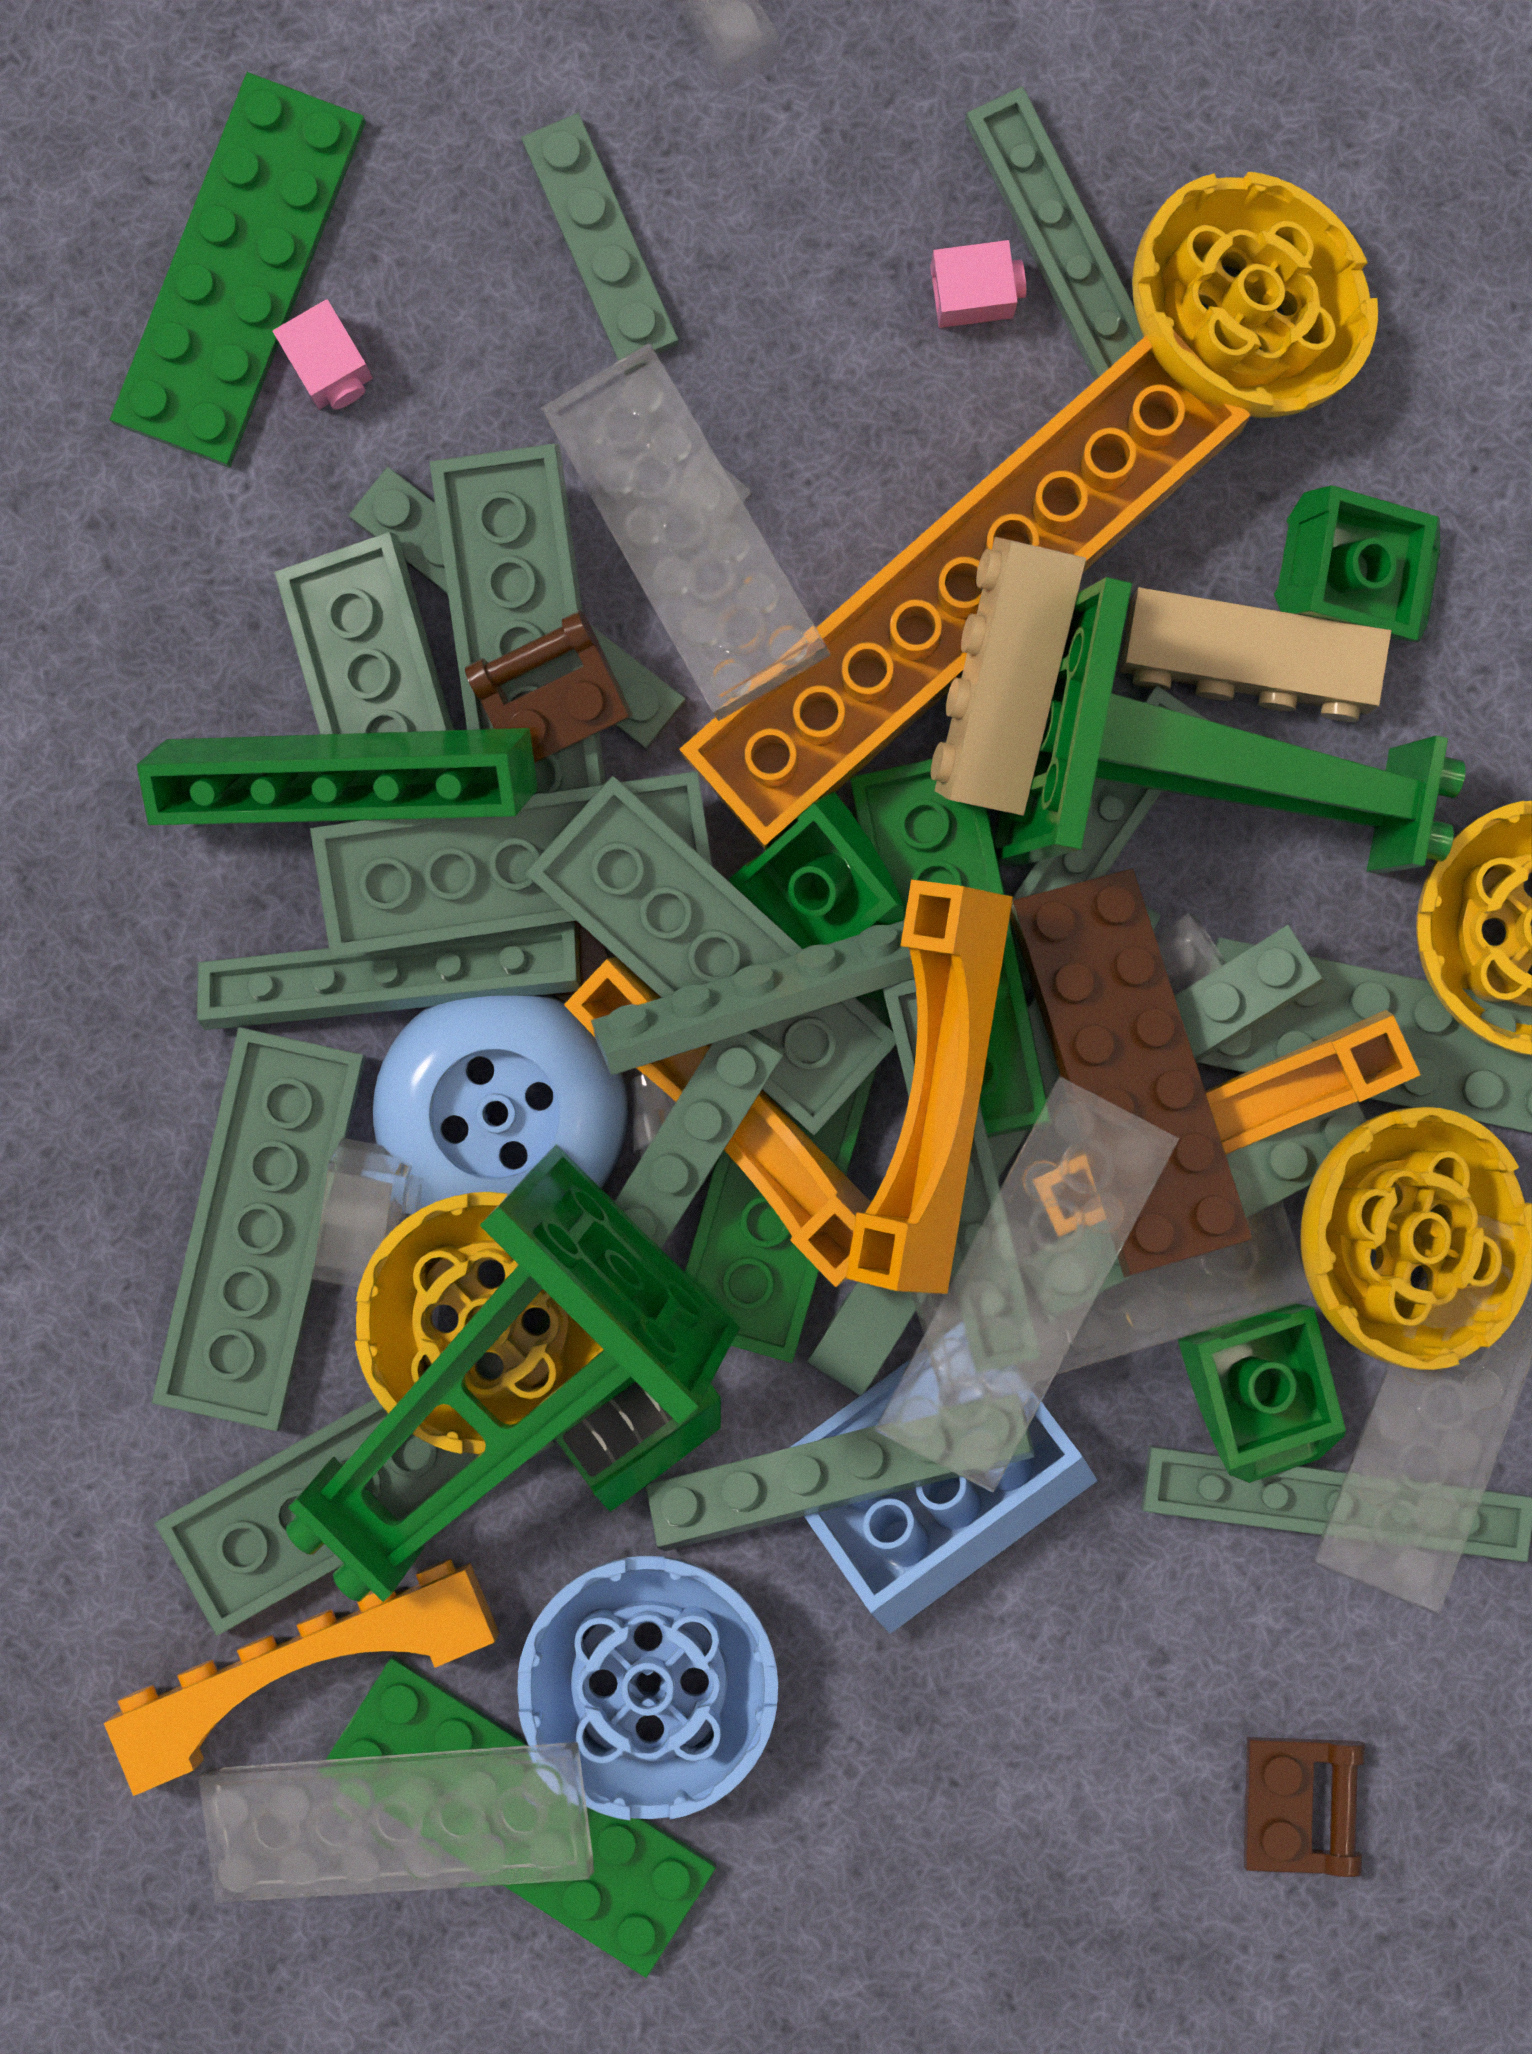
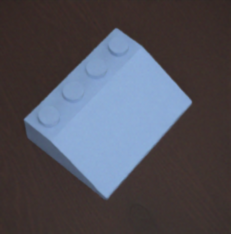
[790,1321,1097,1634]

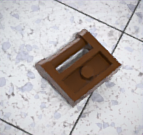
[465,610,633,763]
[1244,1737,1365,1877]

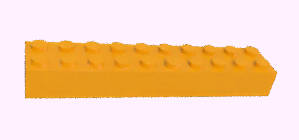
[679,330,1251,850]

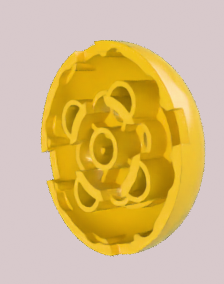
[1132,172,1378,418]
[1416,801,1532,1056]
[1300,1107,1532,1370]
[355,1192,604,1454]

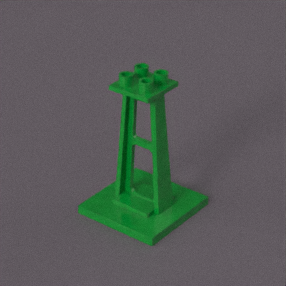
[994,577,1466,874]
[286,1144,740,1602]

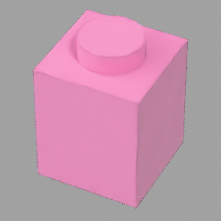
[930,240,1026,328]
[273,299,373,410]

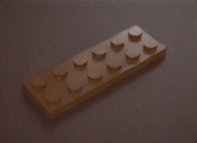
[1010,868,1253,1278]

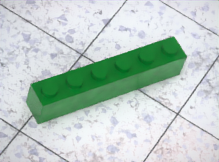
[136,728,538,825]

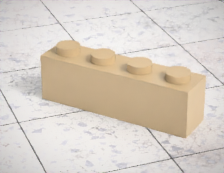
[931,537,1086,816]
[1119,587,1392,722]

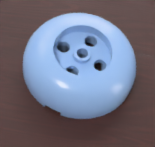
[373,994,628,1210]
[517,1555,778,1820]

